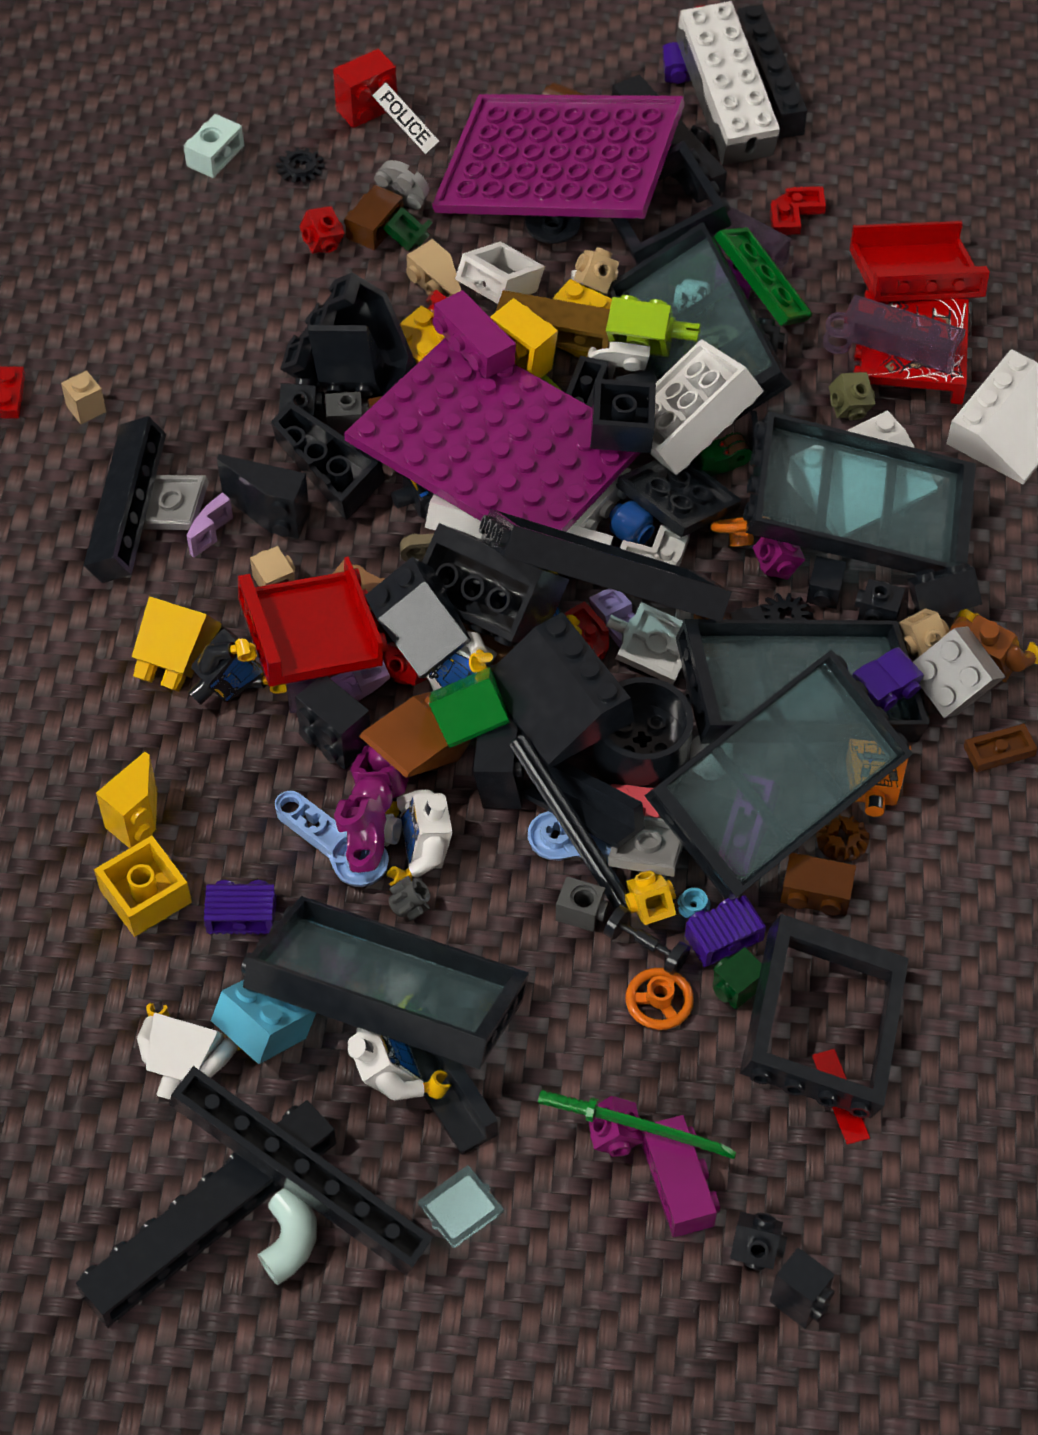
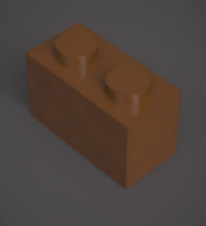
[344,185,404,251]
[780,853,856,916]

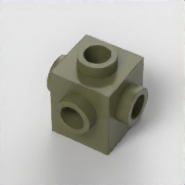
[828,372,875,420]

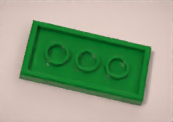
[714,227,813,326]

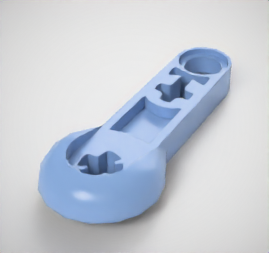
[274,791,389,887]
[528,811,612,862]

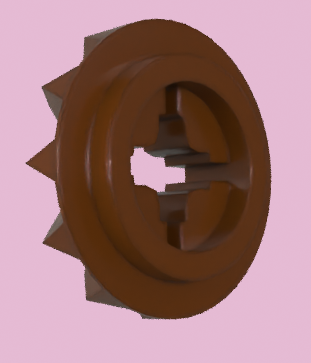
[816,814,869,862]

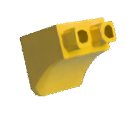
[132,596,222,692]

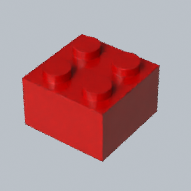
[333,48,397,128]

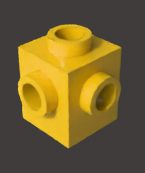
[625,871,676,925]

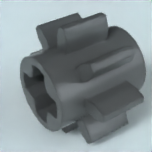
[389,876,430,921]

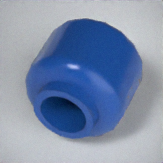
[609,501,655,545]

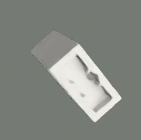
[455,241,545,304]

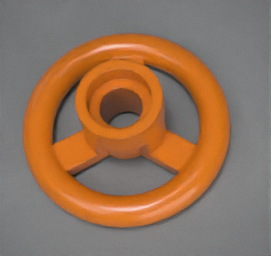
[710,517,768,546]
[625,967,694,1030]

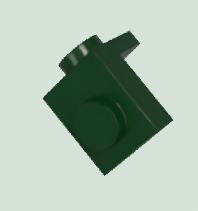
[383,207,433,251]

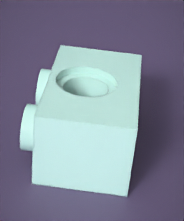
[184,114,244,178]

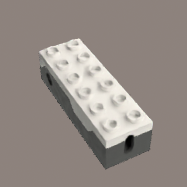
[676,1,780,166]

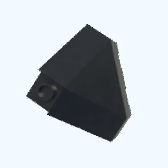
[280,273,416,399]

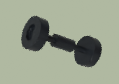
[604,905,691,976]

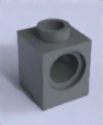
[556,876,609,932]

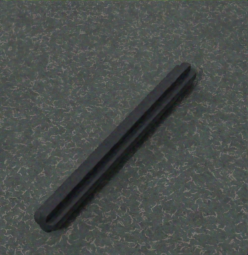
[510,734,628,909]

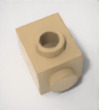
[61,371,106,424]
[250,546,295,586]

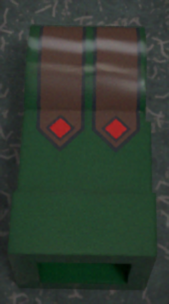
[692,432,752,476]

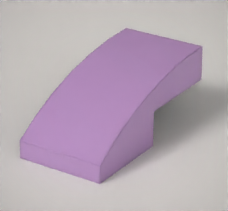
[187,492,233,558]
[589,588,635,648]
[330,662,390,701]

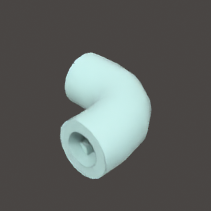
[258,1188,317,1285]

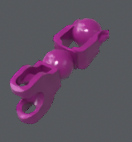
[334,745,409,873]

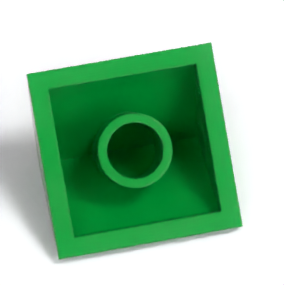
[429,667,510,748]

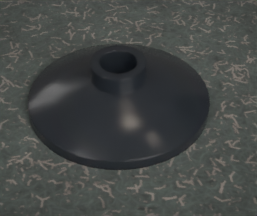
[525,215,581,244]

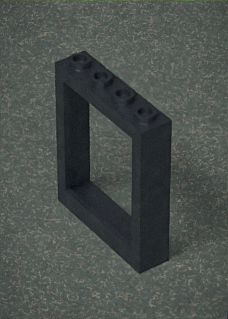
[740,914,909,1118]

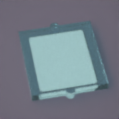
[418,1165,504,1249]

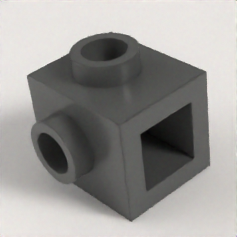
[325,392,368,435]

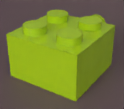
[606,295,701,357]

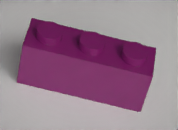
[432,290,516,379]
[641,1115,720,1238]

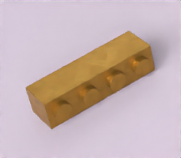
[496,290,610,352]

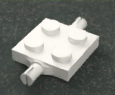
[606,602,709,685]

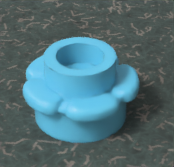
[677,888,711,918]

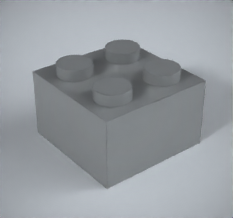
[913,626,1005,718]

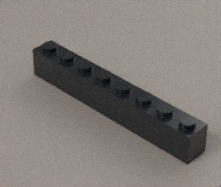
[169,1066,433,1275]
[76,1100,337,1328]

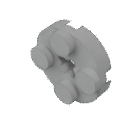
[374,160,429,210]

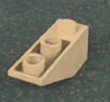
[406,239,462,298]

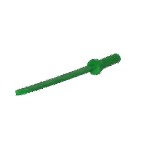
[538,1090,736,1159]

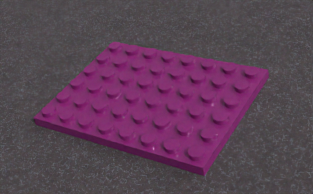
[432,94,685,218]
[345,338,641,532]

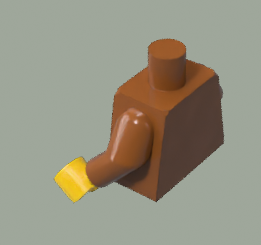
[950,609,1038,683]

